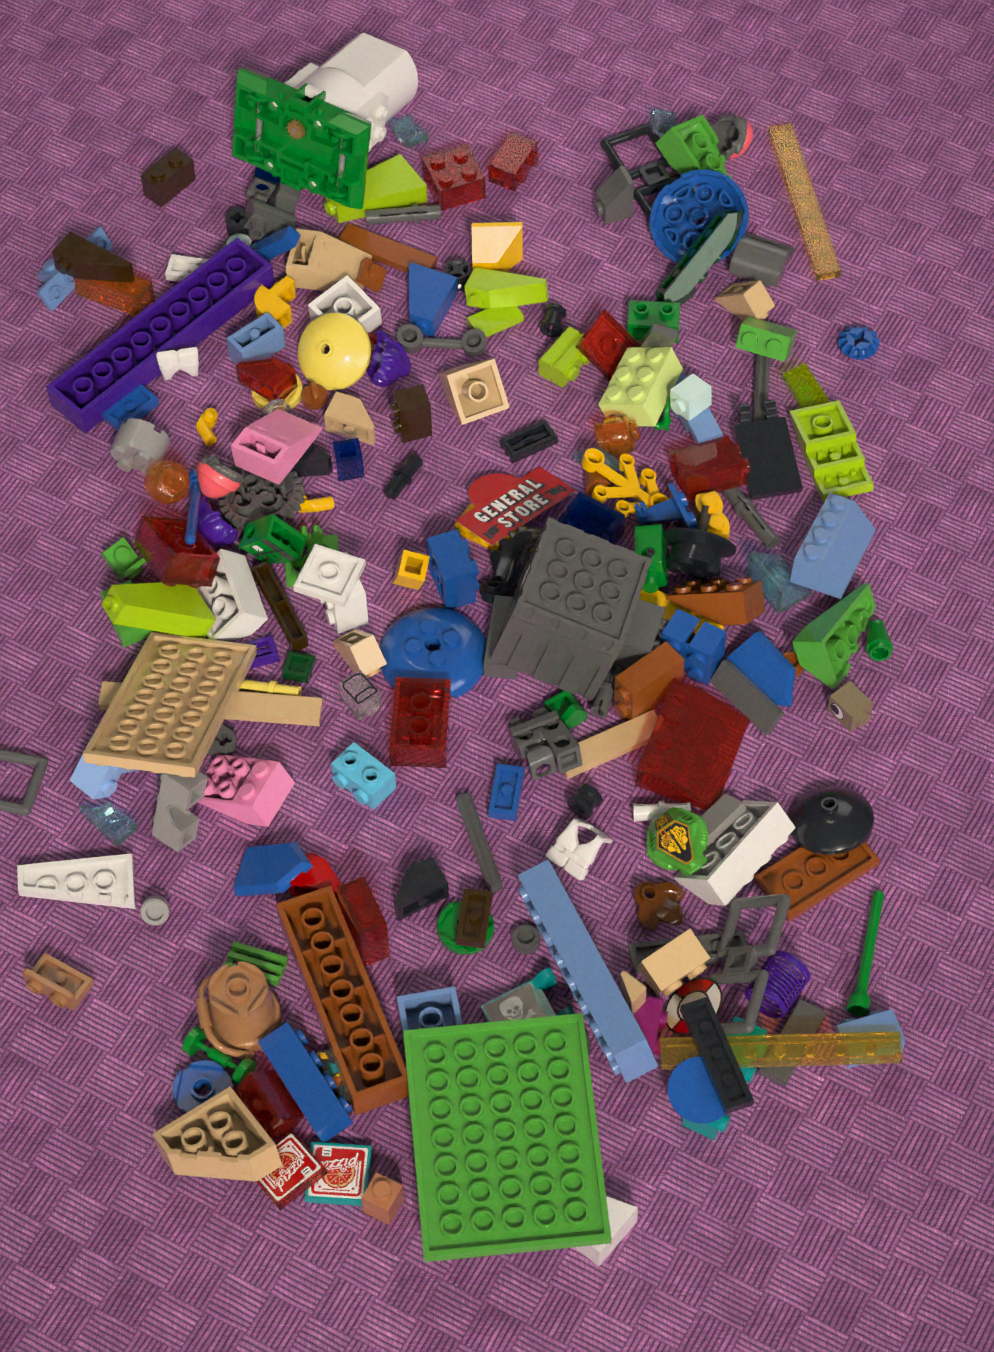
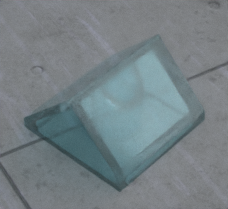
[747,551,812,614]

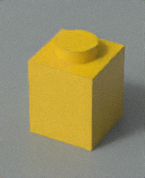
[393,550,430,590]

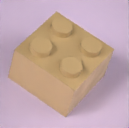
[637,929,710,997]

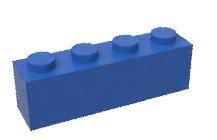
[258,1022,354,1143]

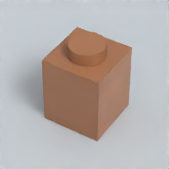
[361,1173,405,1225]

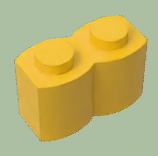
[694,491,730,540]

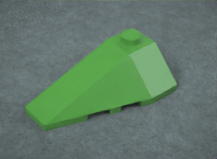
[792,583,876,689]

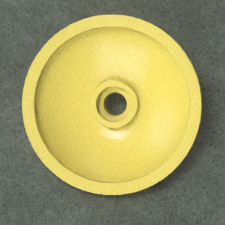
[298,313,371,391]

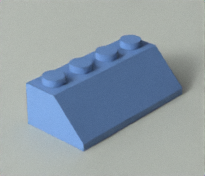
[790,493,876,599]

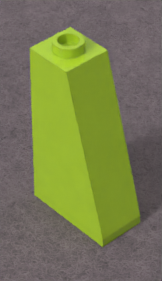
[323,154,427,223]
[101,581,216,639]

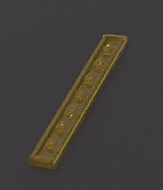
[768,123,841,281]
[660,1031,903,1070]

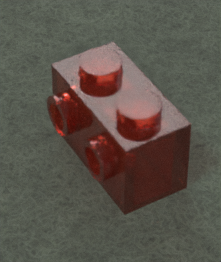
[488,132,540,191]
[234,1070,305,1138]

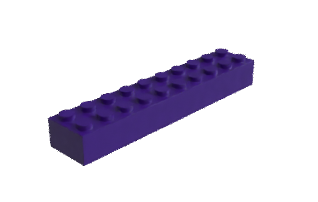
[46,237,275,434]

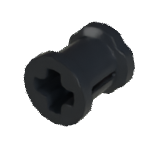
[540,303,567,338]

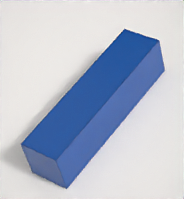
[250,225,301,261]

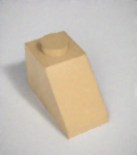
[715,280,775,321]
[324,392,376,445]
[332,629,387,677]

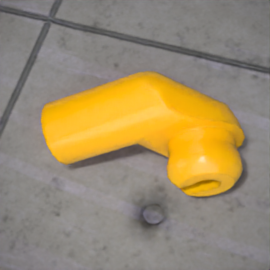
[196,408,218,446]
[297,495,334,513]

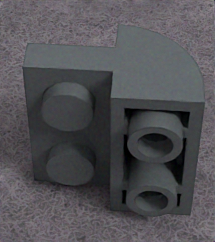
[729,233,795,287]

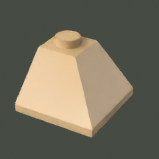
[439,358,510,425]

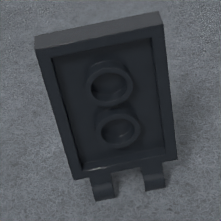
[733,399,803,500]

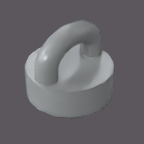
[141,895,170,926]

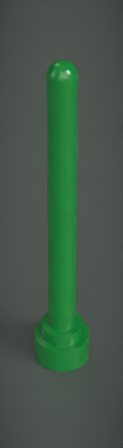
[846,890,884,1016]

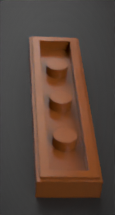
[338,224,437,274]

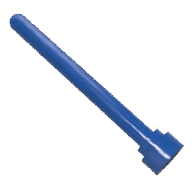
[185,469,201,545]

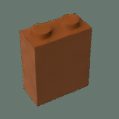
[614,641,684,721]

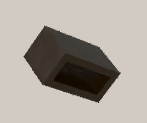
[140,147,196,207]
[390,384,432,443]

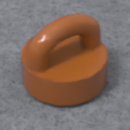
[301,380,327,410]

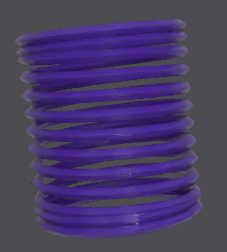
[745,950,811,1019]

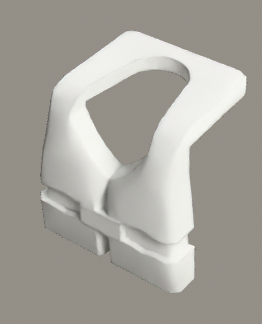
[156,347,199,380]
[545,818,613,881]

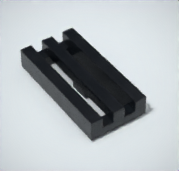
[500,420,558,464]

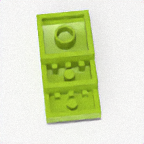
[789,400,873,502]

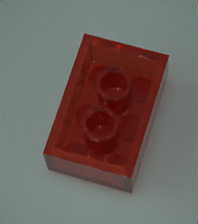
[133,516,220,588]
[389,677,452,768]

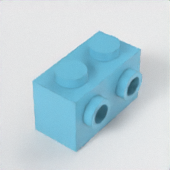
[331,742,396,810]

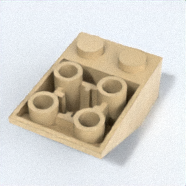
[286,228,372,291]

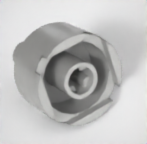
[110,418,171,478]

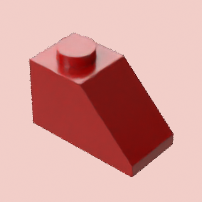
[289,853,347,907]

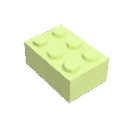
[598,347,683,426]

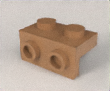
[22,953,94,1011]

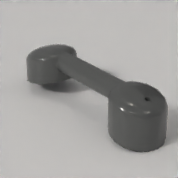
[397,324,487,357]

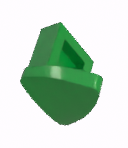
[544,691,588,730]

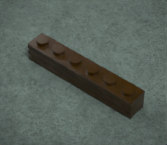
[252,561,309,652]

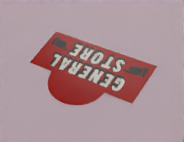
[455,466,576,545]

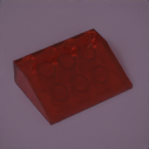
[635,679,750,810]

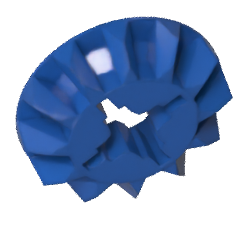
[838,324,880,360]

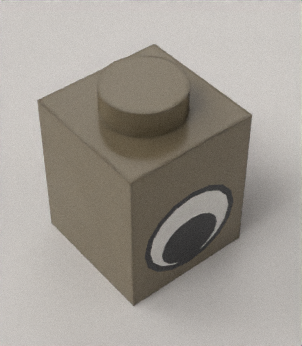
[827,681,873,732]

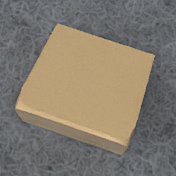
[620,971,646,1014]

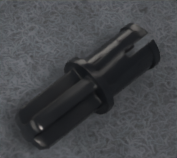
[383,454,423,500]

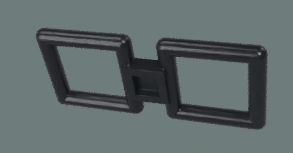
[600,123,703,222]

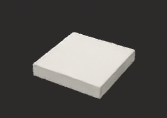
[293,544,366,608]

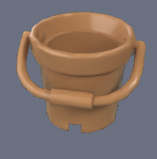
[195,962,282,1058]

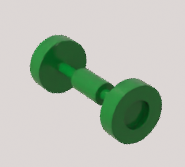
[182,1026,257,1088]

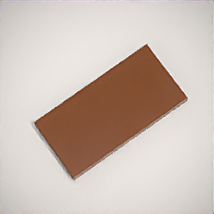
[753,842,880,923]

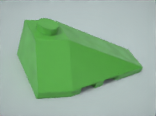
[655,115,733,180]

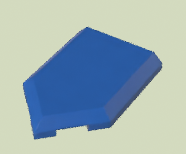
[724,631,796,707]
[233,842,313,897]

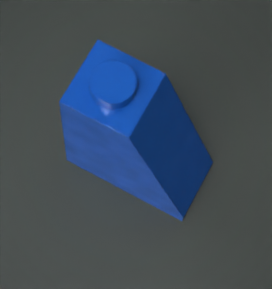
[409,263,458,337]

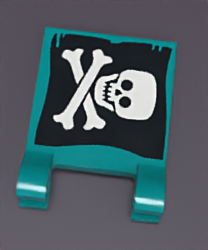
[480,968,575,1022]

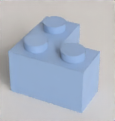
[69,735,138,800]

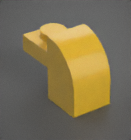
[254,276,296,329]

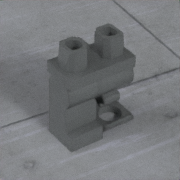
[243,177,301,240]
[509,707,582,781]

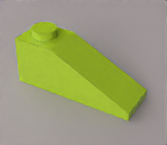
[464,267,549,309]

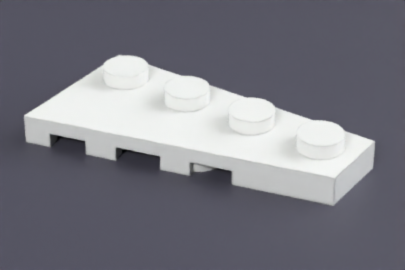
[17,853,136,909]

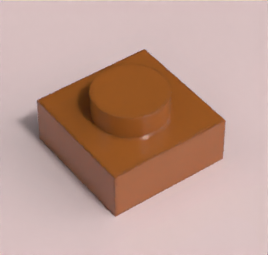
[356,257,387,293]

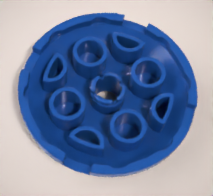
[650,170,749,263]
[379,607,487,703]

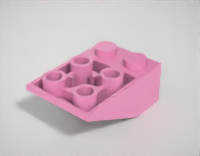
[231,409,322,485]
[197,754,295,827]

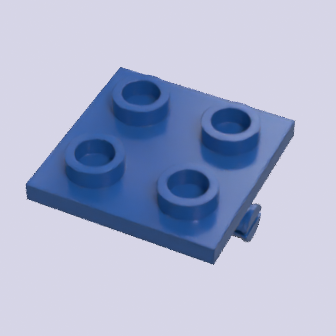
[635,483,698,529]

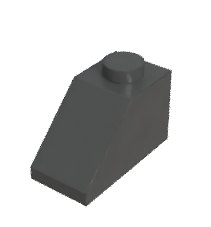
[593,166,634,225]

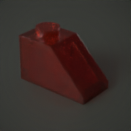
[236,358,297,406]

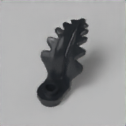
[479,526,542,604]

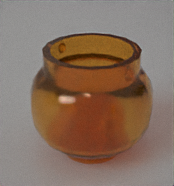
[594,413,641,457]
[144,460,190,505]

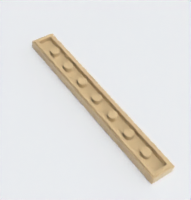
[98,681,323,727]

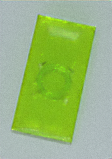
[782,363,830,408]

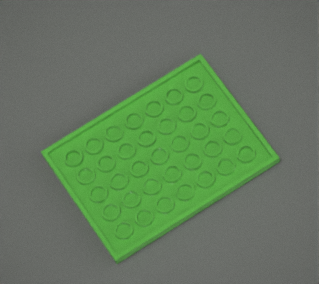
[403,1013,612,1262]

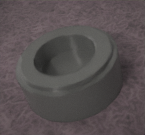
[512,924,541,954]

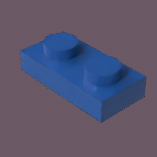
[102,384,159,432]
[488,764,525,821]

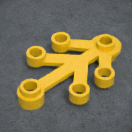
[581,448,669,519]

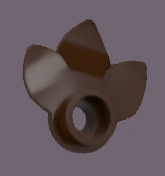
[633,881,686,932]

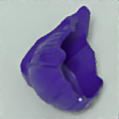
[367,330,411,387]
[194,495,239,546]

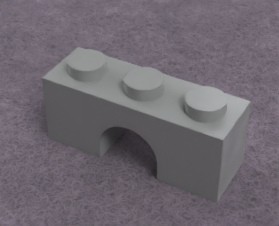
[152,771,208,852]

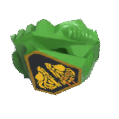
[647,807,709,877]

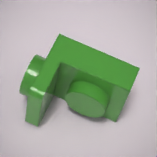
[101,537,147,580]

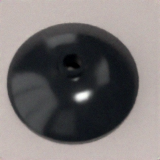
[788,786,874,855]

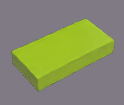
[467,306,524,337]

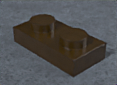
[456,888,493,948]

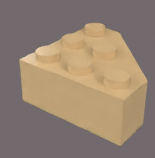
[153,1087,283,1182]

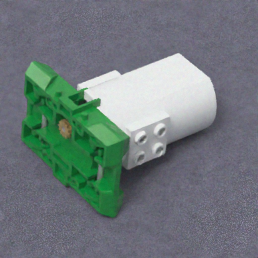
[232,33,418,209]

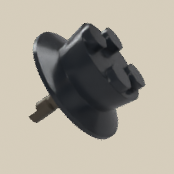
[663,505,737,582]

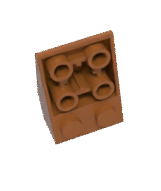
[666,576,765,625]

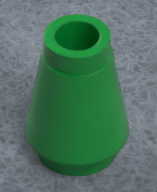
[866,620,893,661]

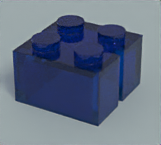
[557,492,625,545]

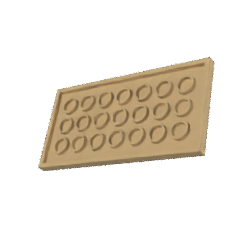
[83,632,257,777]

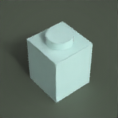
[670,373,712,421]

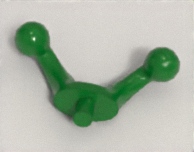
[651,396,672,432]

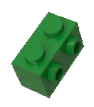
[627,300,680,343]

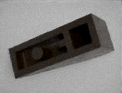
[52,232,135,283]

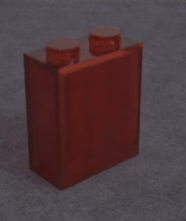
[668,435,750,500]
[337,876,390,967]

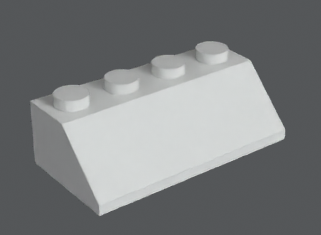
[674,800,795,906]

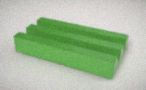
[223,941,289,986]

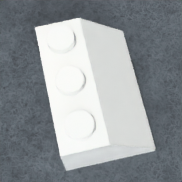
[188,549,268,642]

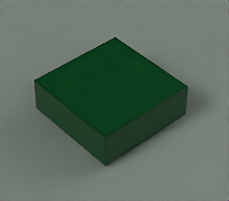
[281,651,316,684]

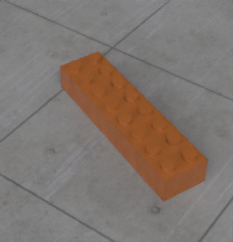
[276,885,409,1116]

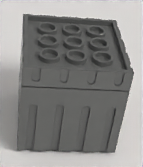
[490,517,652,701]

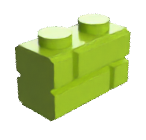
[539,326,592,388]

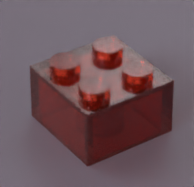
[422,143,486,211]

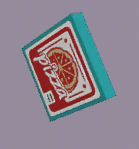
[305,1142,372,1206]

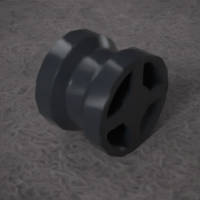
[225,208,249,237]
[445,259,471,292]
[567,784,603,819]

